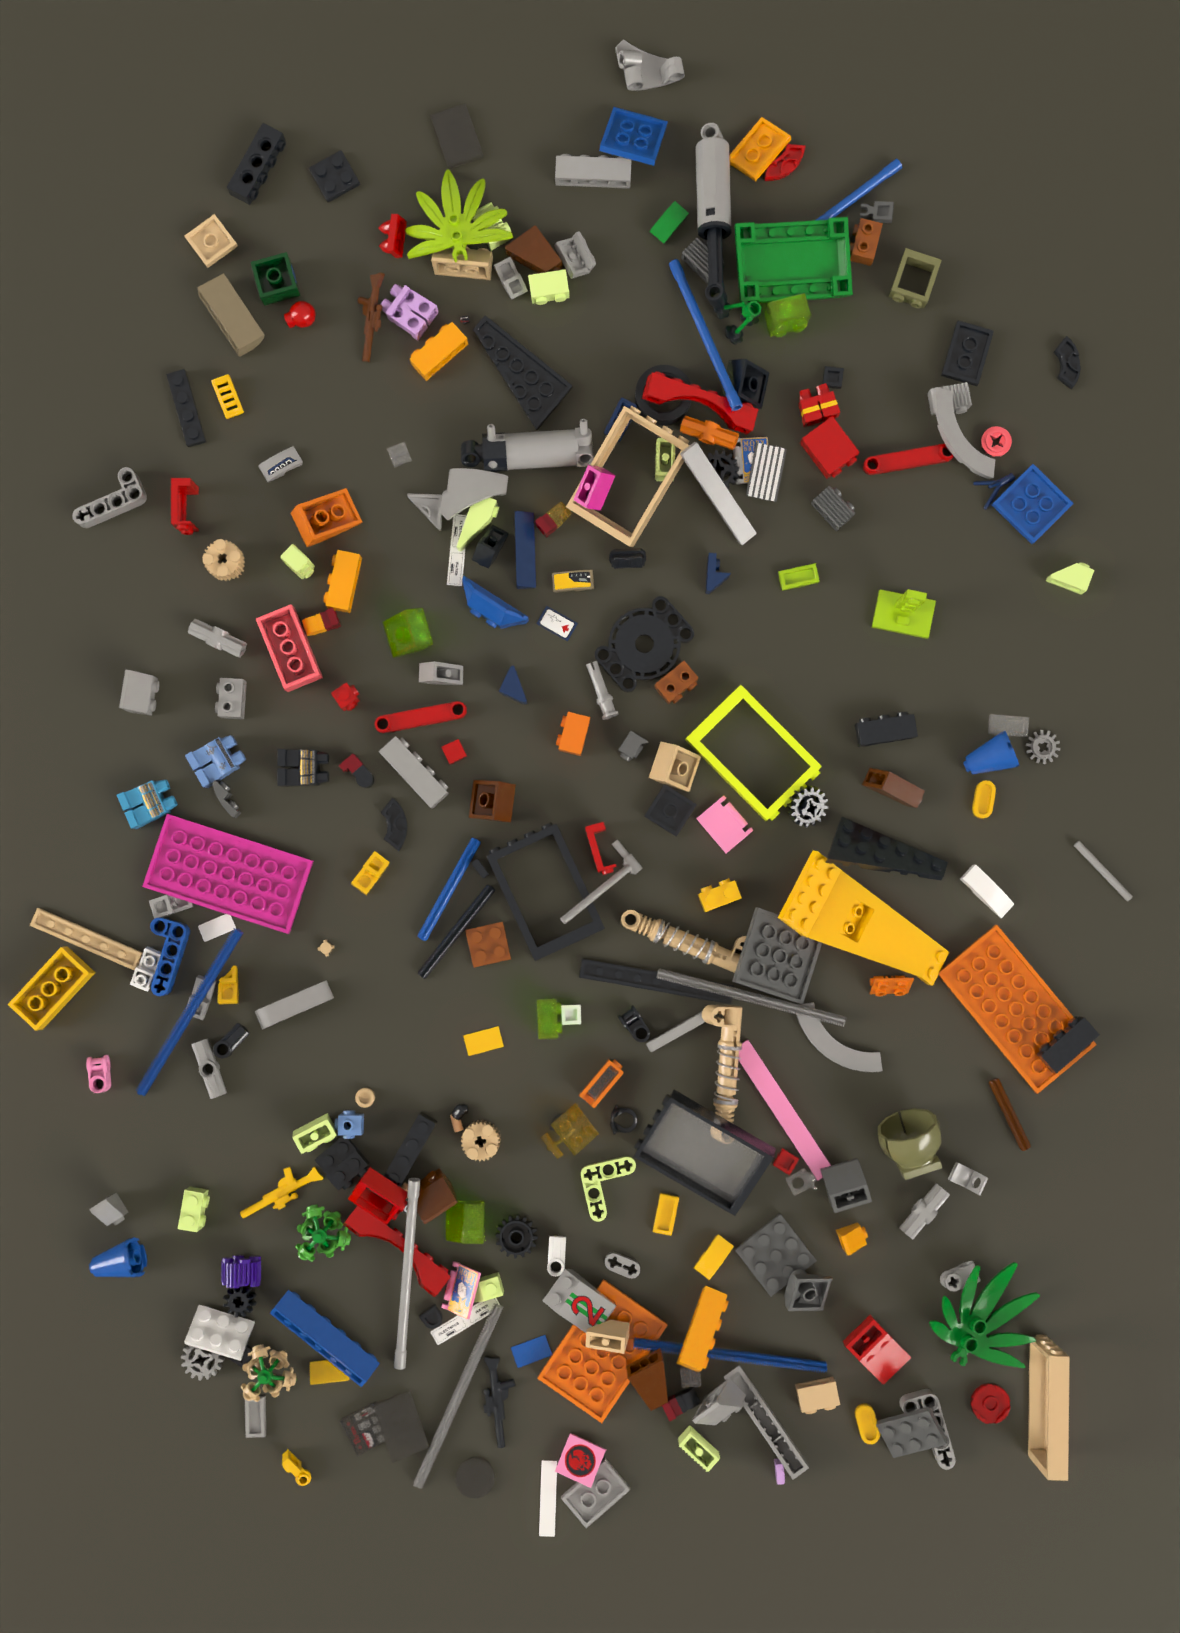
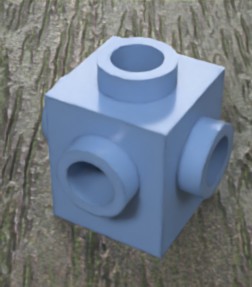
[335,1110,364,1139]

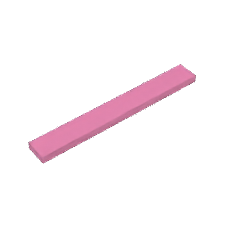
[739,1039,831,1180]

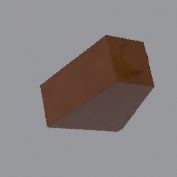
[505,225,562,274]
[862,768,925,808]
[626,1348,668,1411]

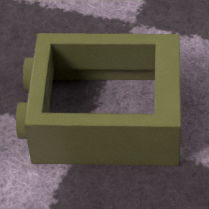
[889,248,942,309]

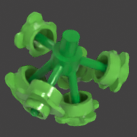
[295,1205,351,1262]

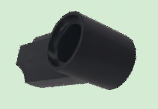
[213,1022,250,1058]

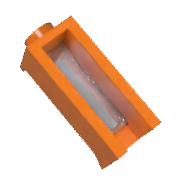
[579,1059,624,1108]

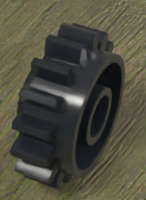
[495,1214,538,1259]

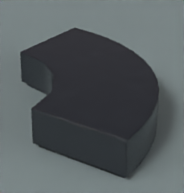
[1053,336,1081,390]
[381,797,407,851]

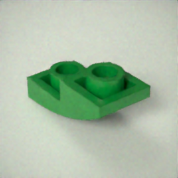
[650,201,689,244]

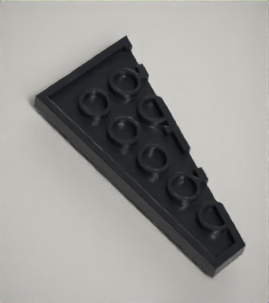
[473,315,573,431]
[825,817,948,881]

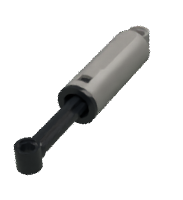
[696,123,732,308]

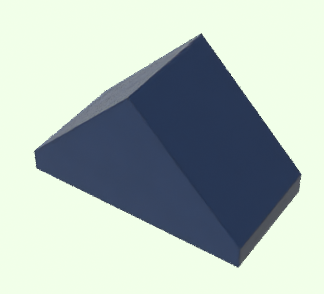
[499,665,527,705]

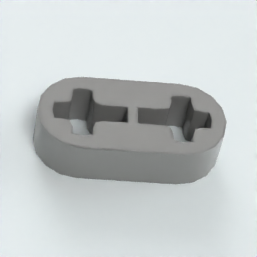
[605,1252,640,1279]

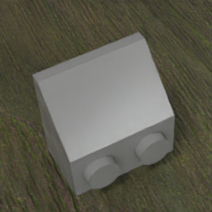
[119,670,159,716]
[692,1378,746,1425]

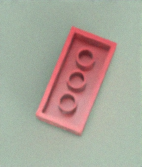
[256,604,323,692]

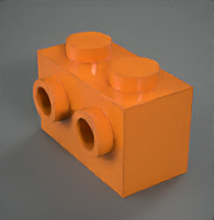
[556,712,590,756]

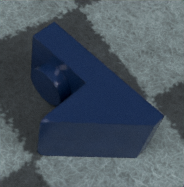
[706,553,731,594]

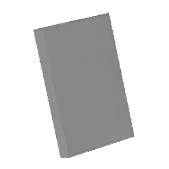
[561,1458,631,1528]

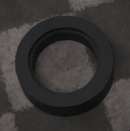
[635,365,691,425]

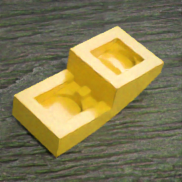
[351,851,390,895]
[694,1234,734,1280]

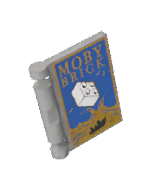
[733,437,768,484]

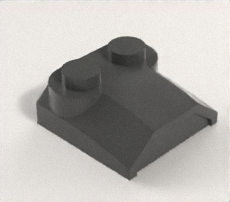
[784,1269,833,1311]

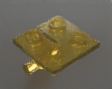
[541,1103,599,1159]

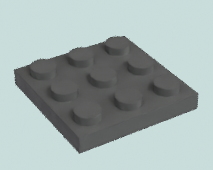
[735,1213,817,1297]

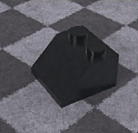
[721,359,769,409]

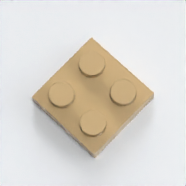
[184,214,238,268]

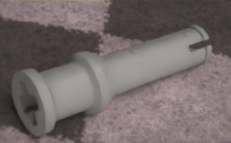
[586,661,619,720]

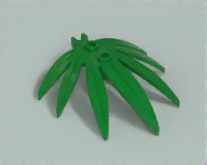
[929,1262,1040,1368]

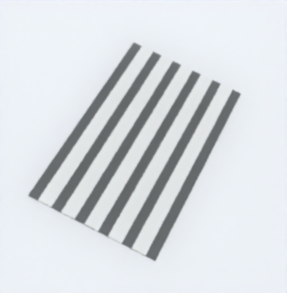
[746,442,787,502]

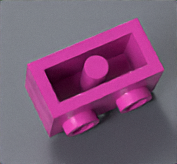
[573,465,616,510]

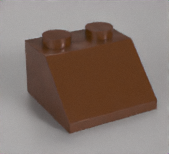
[469,780,516,823]
[407,1168,458,1224]

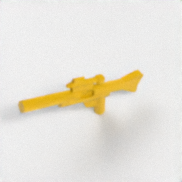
[240,1166,324,1219]

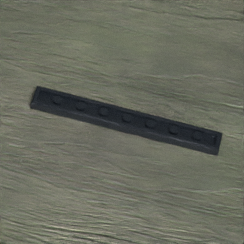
[579,958,734,1004]

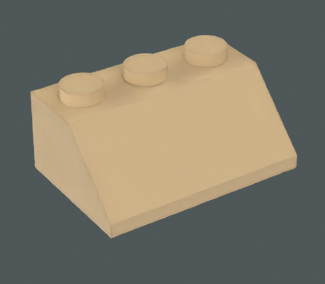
[431,247,493,280]

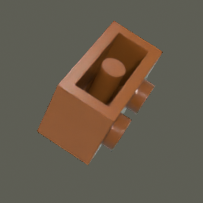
[850,218,883,266]
[654,661,699,704]

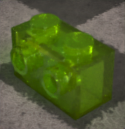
[537,998,562,1039]

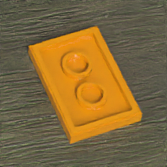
[729,117,791,182]

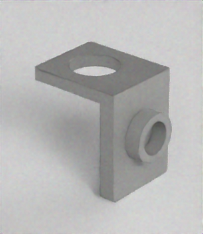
[948,1162,988,1195]

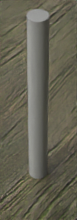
[1073,841,1133,901]

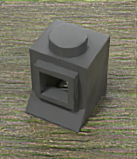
[618,731,649,762]

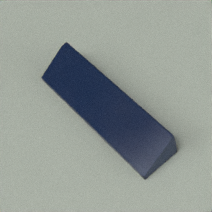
[515,511,536,589]

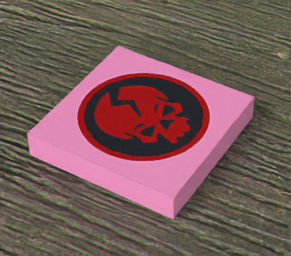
[555,1433,606,1488]

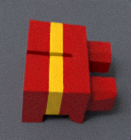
[798,383,840,427]

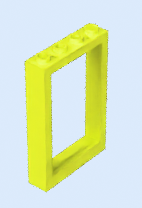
[685,685,822,821]

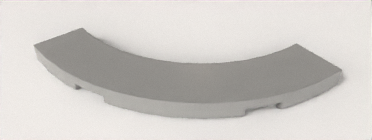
[933,387,995,479]
[797,1002,883,1072]

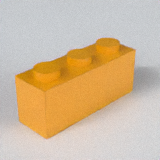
[410,322,468,381]
[324,550,362,613]

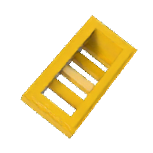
[211,374,244,419]

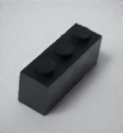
[855,712,918,747]
[1036,1016,1100,1074]

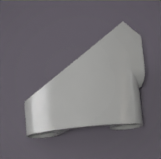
[615,39,685,91]
[440,468,508,520]

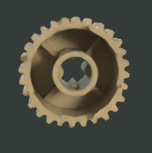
[202,539,245,581]
[461,1120,501,1162]

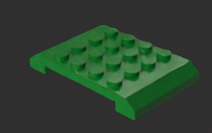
[734,217,853,303]

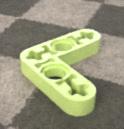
[581,1156,636,1222]

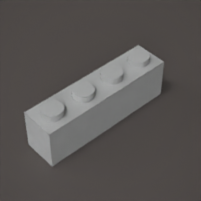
[555,154,631,188]
[379,736,449,809]

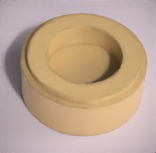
[355,1088,375,1108]

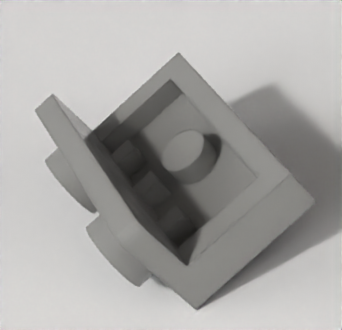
[554,231,596,279]

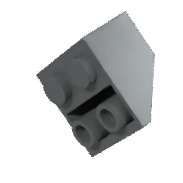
[820,1158,872,1213]

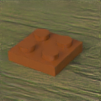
[465,922,511,968]

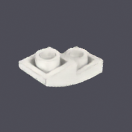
[130,946,162,992]

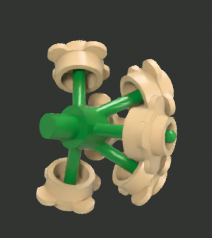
[241,1344,297,1402]

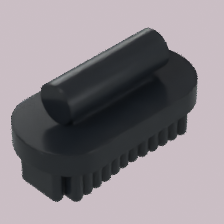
[609,548,646,569]

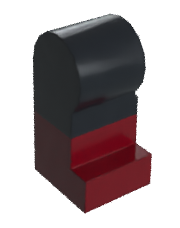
[339,753,375,788]
[662,1387,701,1421]

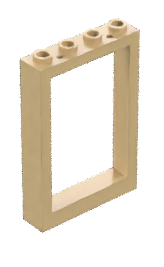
[566,406,690,547]
[1028,1334,1069,1481]

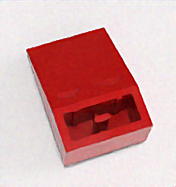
[842,1314,911,1385]

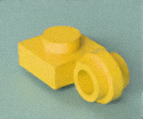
[282,1449,311,1486]

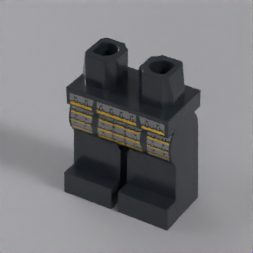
[277,749,329,787]

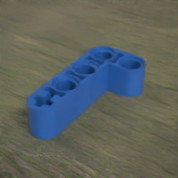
[150,918,190,996]

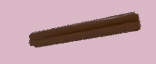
[989,1078,1031,1151]

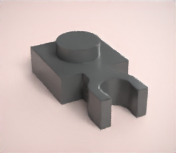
[860,201,894,223]

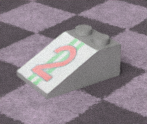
[543,1269,617,1333]

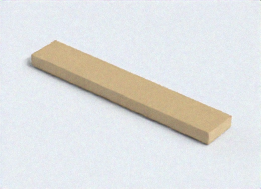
[29,908,143,971]

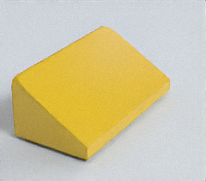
[310,1360,350,1385]

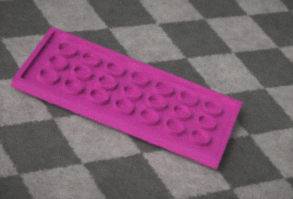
[142,814,314,934]

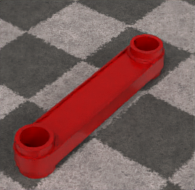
[863,444,954,475]
[374,701,467,733]

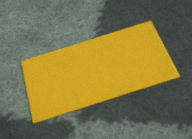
[463,1026,504,1056]

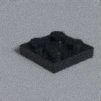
[309,150,360,203]
[644,784,697,837]

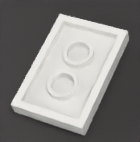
[184,1305,255,1361]

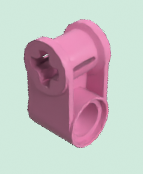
[86,1055,111,1093]

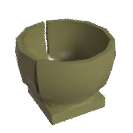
[878,1108,942,1180]

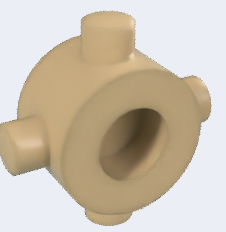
[318,940,335,957]

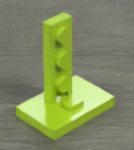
[871,589,936,639]

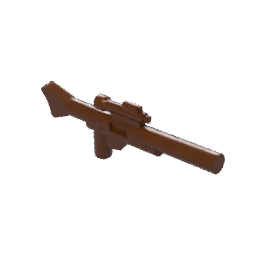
[358,272,385,362]

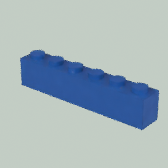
[270,1290,380,1387]

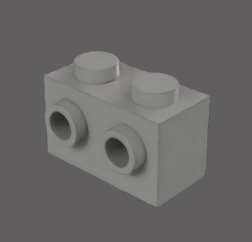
[215,678,247,719]

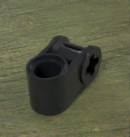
[618,1005,650,1042]

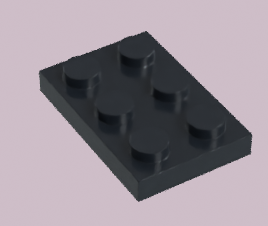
[941,320,994,386]

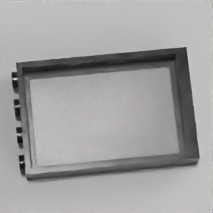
[634,1090,776,1216]

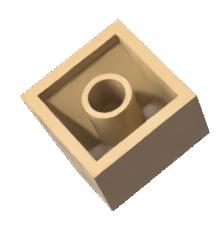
[649,742,701,792]

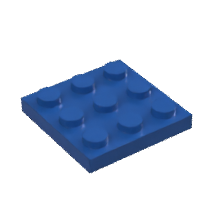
[599,107,668,166]
[992,464,1074,544]

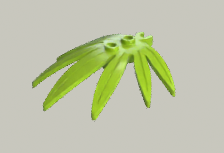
[405,170,513,262]

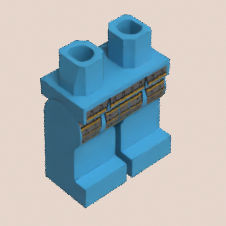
[117,779,178,829]

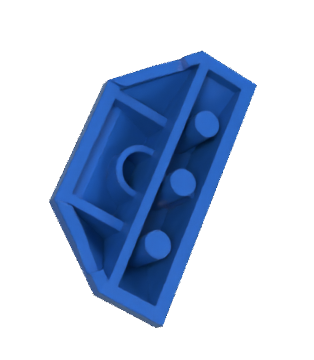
[462,576,529,629]

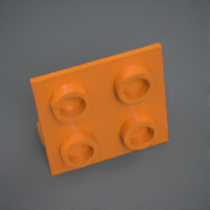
[870,975,914,996]

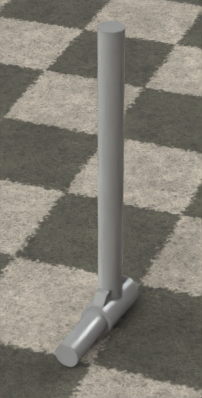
[560,840,643,924]

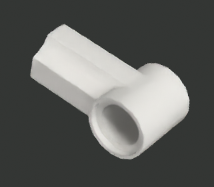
[547,1236,566,1277]

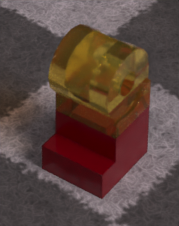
[535,502,572,538]

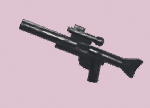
[483,1356,516,1448]

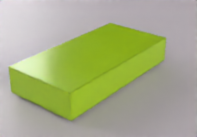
[778,563,820,591]

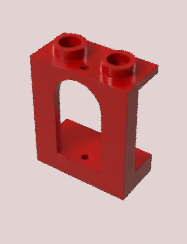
[171,478,199,535]
[585,822,617,875]

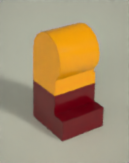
[302,608,341,636]

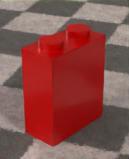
[800,416,860,479]

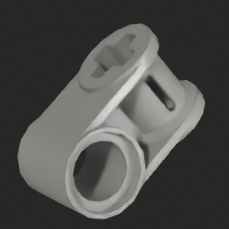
[940,1261,981,1291]

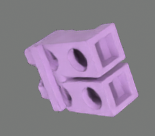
[381,284,439,341]

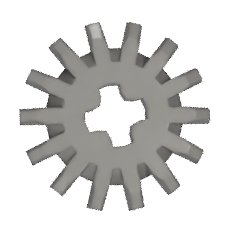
[1026,730,1061,764]

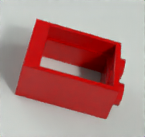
[348,1167,408,1225]

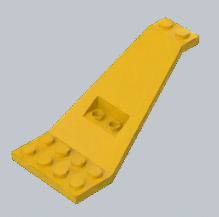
[778,850,949,986]

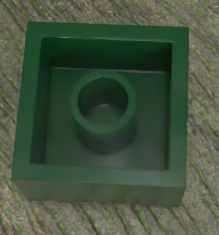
[250,252,301,306]

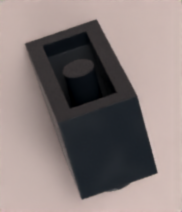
[472,525,509,569]

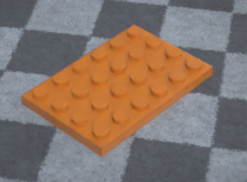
[537,1279,668,1423]

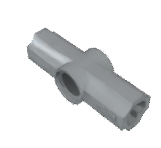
[188,619,247,658]
[191,1038,227,1099]
[899,1183,950,1240]

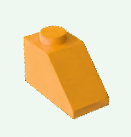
[836,1222,868,1255]

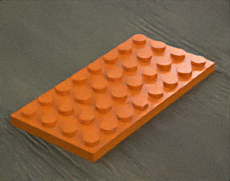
[938,925,1097,1094]

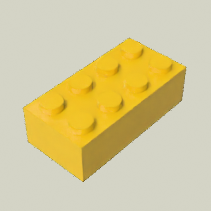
[8,947,96,1031]

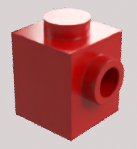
[331,682,360,711]

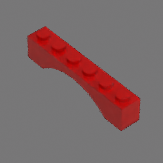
[642,372,758,435]
[343,1206,451,1297]

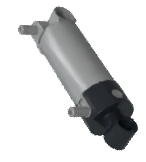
[461,419,594,472]

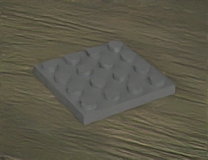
[732,907,822,1005]

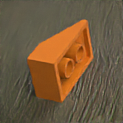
[291,488,362,547]

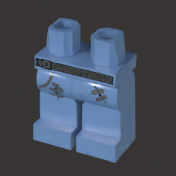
[185,735,246,788]

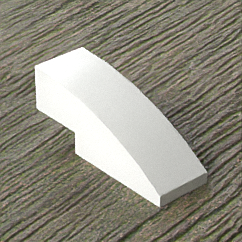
[960,865,1014,918]

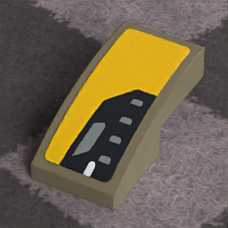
[552,570,594,593]

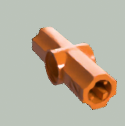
[680,415,739,450]

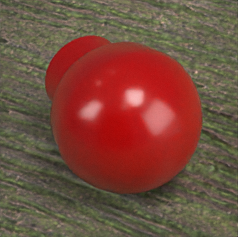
[284,301,316,328]

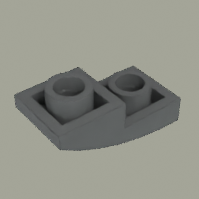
[212,780,241,818]

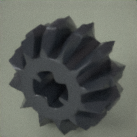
[223,1286,257,1317]

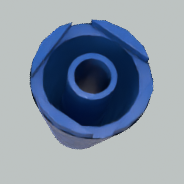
[963,731,1020,775]
[89,1237,147,1277]

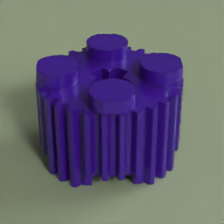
[221,1255,261,1288]

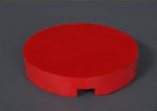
[970,1383,1010,1424]

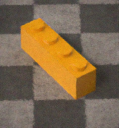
[677,1286,729,1372]

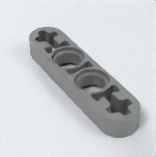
[646,1011,716,1052]

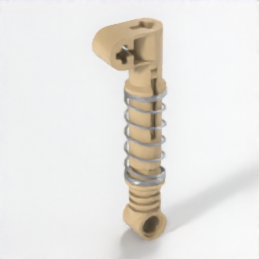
[620,910,746,973]
[702,1005,742,1144]

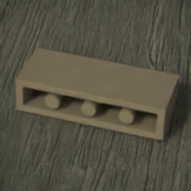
[197,273,265,357]

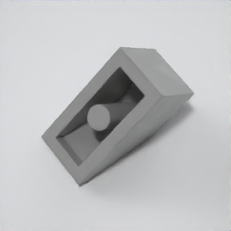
[419,661,463,685]
[89,1193,128,1226]

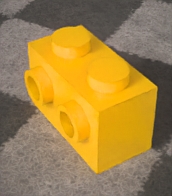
[698,878,742,912]

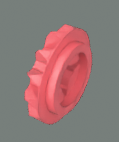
[981,426,1012,457]

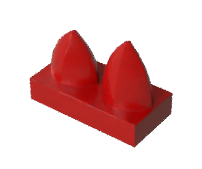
[378,214,407,258]

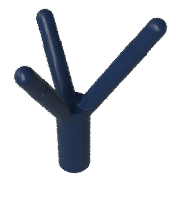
[973,473,1015,510]

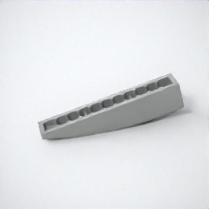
[724,1365,809,1480]

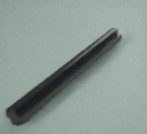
[418,884,495,979]

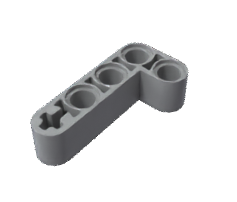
[72,467,147,528]
[255,980,334,1030]
[899,1389,956,1470]

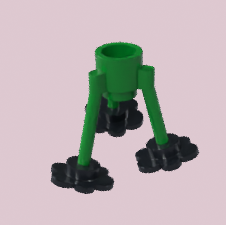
[714,300,762,345]

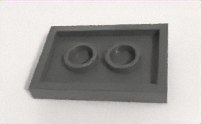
[876,1407,947,1458]

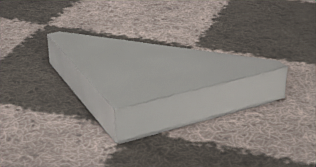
[407,493,442,531]

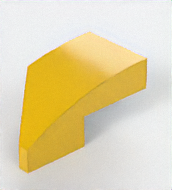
[218,966,238,1004]

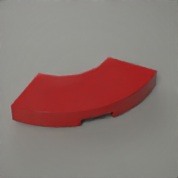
[764,144,806,181]

